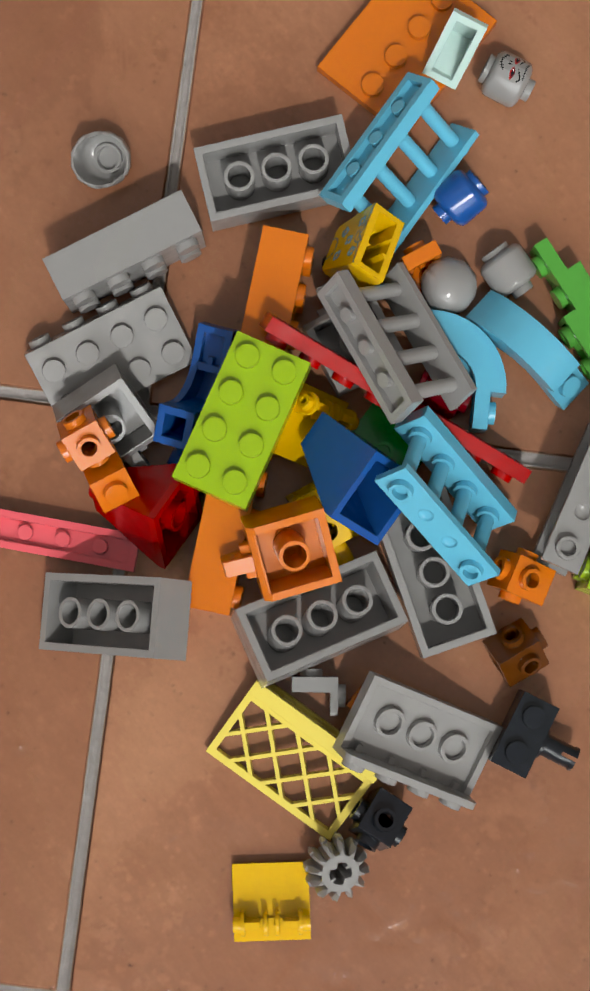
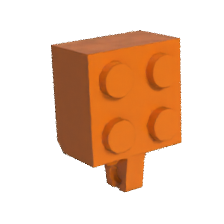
[220,495,342,602]

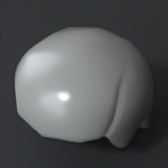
[71,131,131,189]
[420,256,477,314]

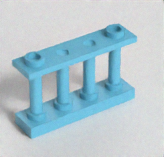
[319,72,479,253]
[374,406,517,586]

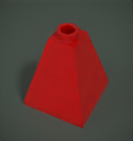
[88,463,203,569]

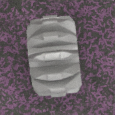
[303,832,370,902]

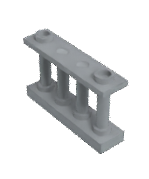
[317,262,477,424]
[533,423,590,576]

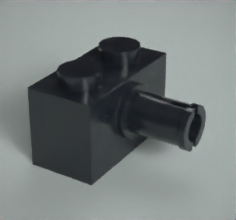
[488,689,580,779]

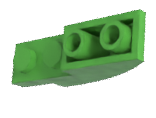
[529,237,590,380]

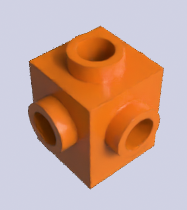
[56,405,116,471]
[487,547,556,606]

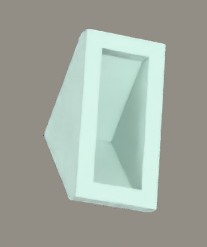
[422,8,489,90]

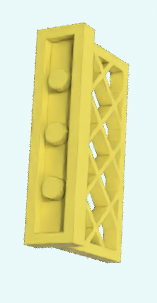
[206,679,377,841]

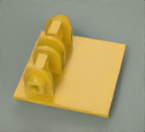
[273,383,359,468]
[232,861,311,942]

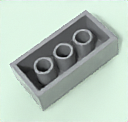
[193,114,351,232]
[42,190,206,314]
[380,486,497,659]
[231,551,408,688]
[39,572,192,661]

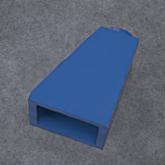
[301,412,401,546]

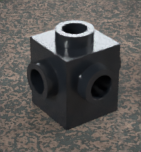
[348,787,413,852]

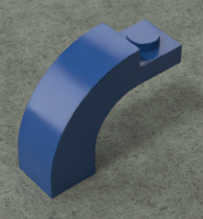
[153,322,239,450]

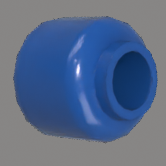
[432,170,489,226]

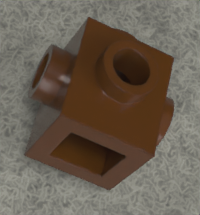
[482,617,549,687]

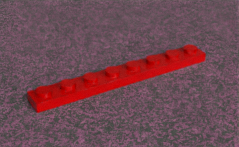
[259,311,532,484]

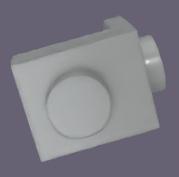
[292,668,346,716]

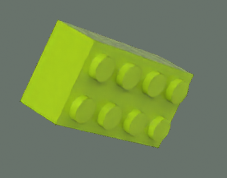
[172,331,311,512]

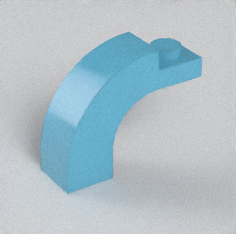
[466,290,589,410]
[431,309,507,434]

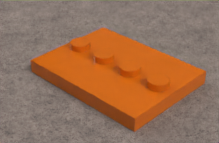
[317,0,497,133]

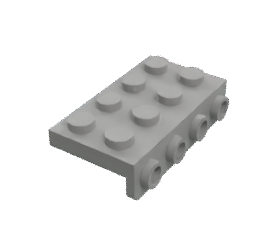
[24,282,193,406]
[332,671,503,811]

